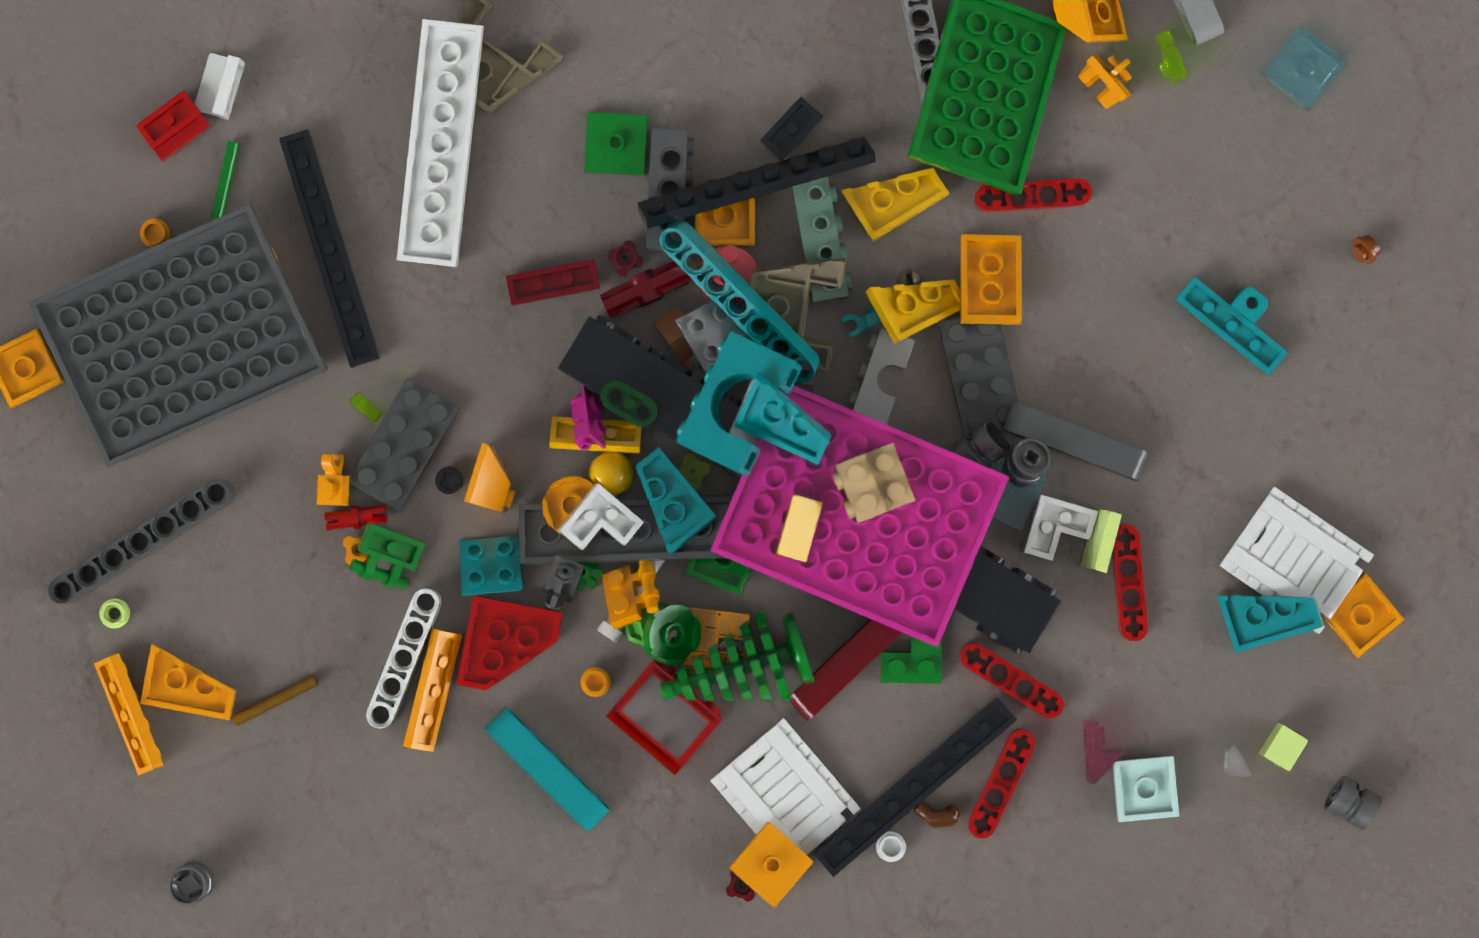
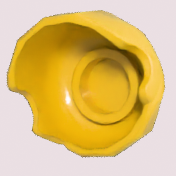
[587,452,635,497]

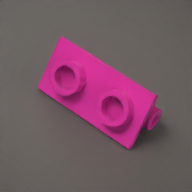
[570,385,606,450]

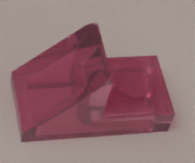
[1083,720,1124,784]

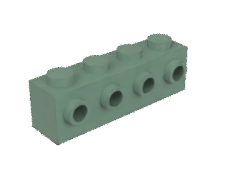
[792,177,853,304]

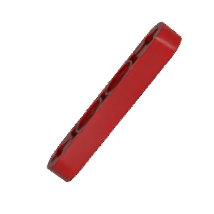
[974,178,1092,213]
[1112,524,1148,642]
[959,643,1064,718]
[967,729,1035,839]

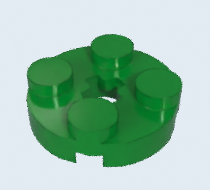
[643,603,701,665]

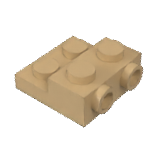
[832,443,916,523]

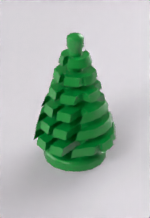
[659,609,815,702]

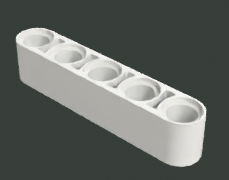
[366,588,442,729]

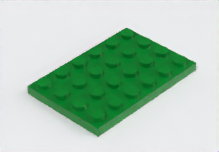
[907,0,1067,196]

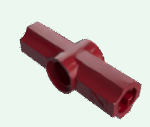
[600,261,692,319]

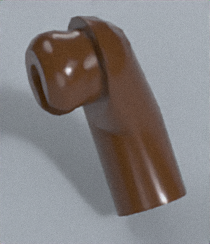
[913,801,960,828]

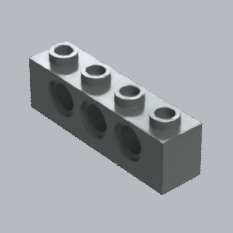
[646,128,694,252]

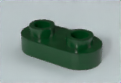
[600,380,658,427]

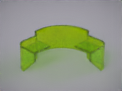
[349,392,381,423]

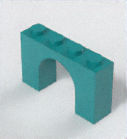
[676,332,802,478]

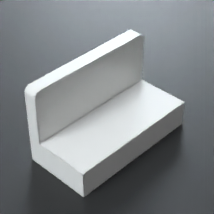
[195,53,245,120]

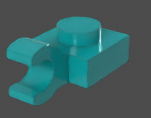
[841,306,882,338]

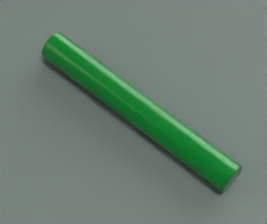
[210,141,240,221]

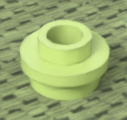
[99,598,130,629]

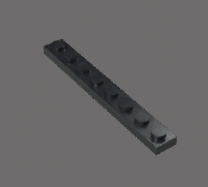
[279,129,380,368]
[637,137,876,229]
[813,696,1017,877]

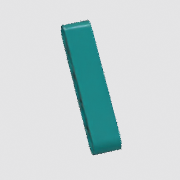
[484,706,611,832]

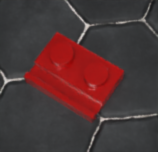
[135,90,212,162]

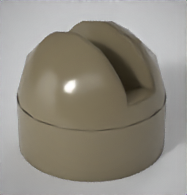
[896,269,921,286]

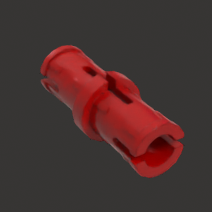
[324,504,388,531]

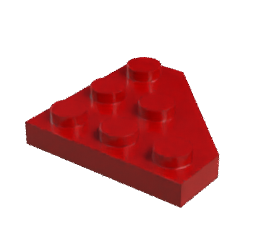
[457,596,563,691]

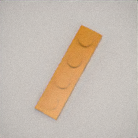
[403,628,462,752]
[94,653,163,776]

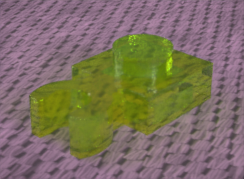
[1155,29,1188,85]

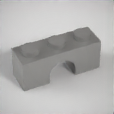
[847,329,915,424]

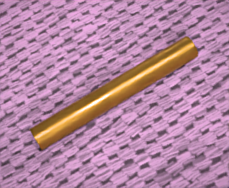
[232,675,318,726]

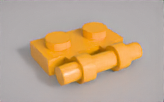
[602,561,660,629]

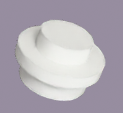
[876,831,906,862]

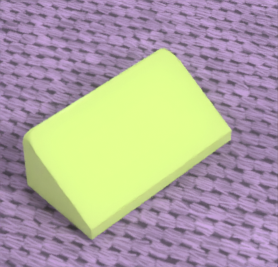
[1080,508,1122,573]

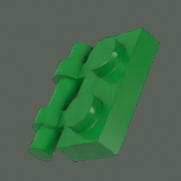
[349,522,425,590]

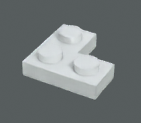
[558,483,644,550]
[1022,494,1099,561]

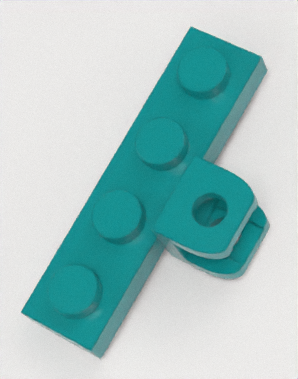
[1175,276,1288,376]

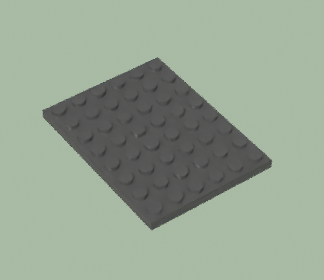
[28,204,328,468]

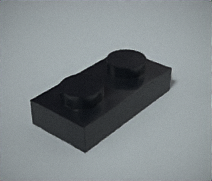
[760,97,823,161]

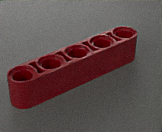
[790,619,902,721]

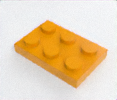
[960,234,1022,325]

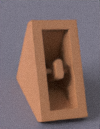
[653,305,693,370]

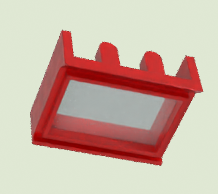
[606,660,723,775]

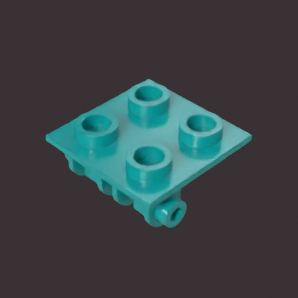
[459,535,524,596]

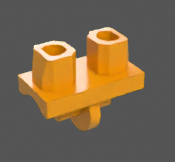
[1078,54,1132,109]

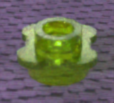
[678,453,711,489]

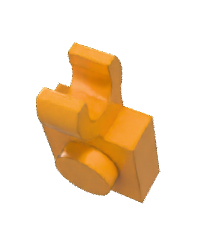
[316,454,350,506]

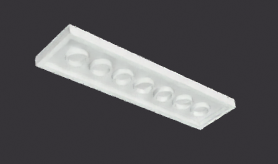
[396,19,484,267]

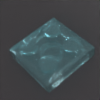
[1261,26,1347,111]

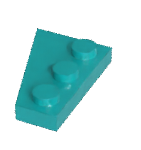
[734,372,832,465]
[636,447,717,556]
[1217,595,1324,653]

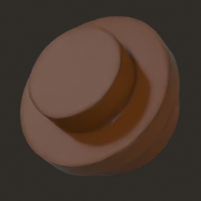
[1352,235,1380,264]

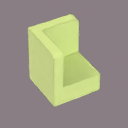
[1259,723,1308,772]

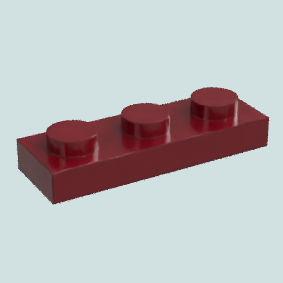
[506,259,600,306]

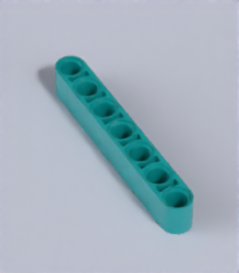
[659,219,820,383]

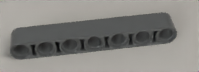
[48,479,234,604]

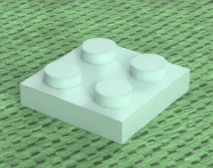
[1112,755,1179,822]

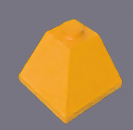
[1052,0,1128,43]
[464,443,516,513]

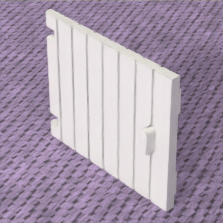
[1219,486,1374,634]
[710,718,861,855]

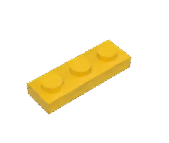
[549,416,642,454]

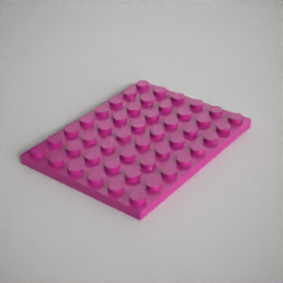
[710,385,1009,647]

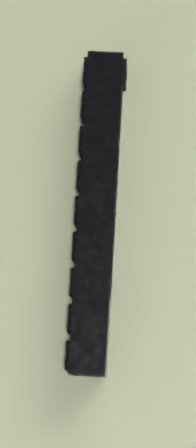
[558,315,1061,655]

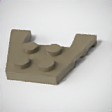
[456,0,564,114]
[750,258,847,372]

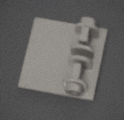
[675,301,750,373]

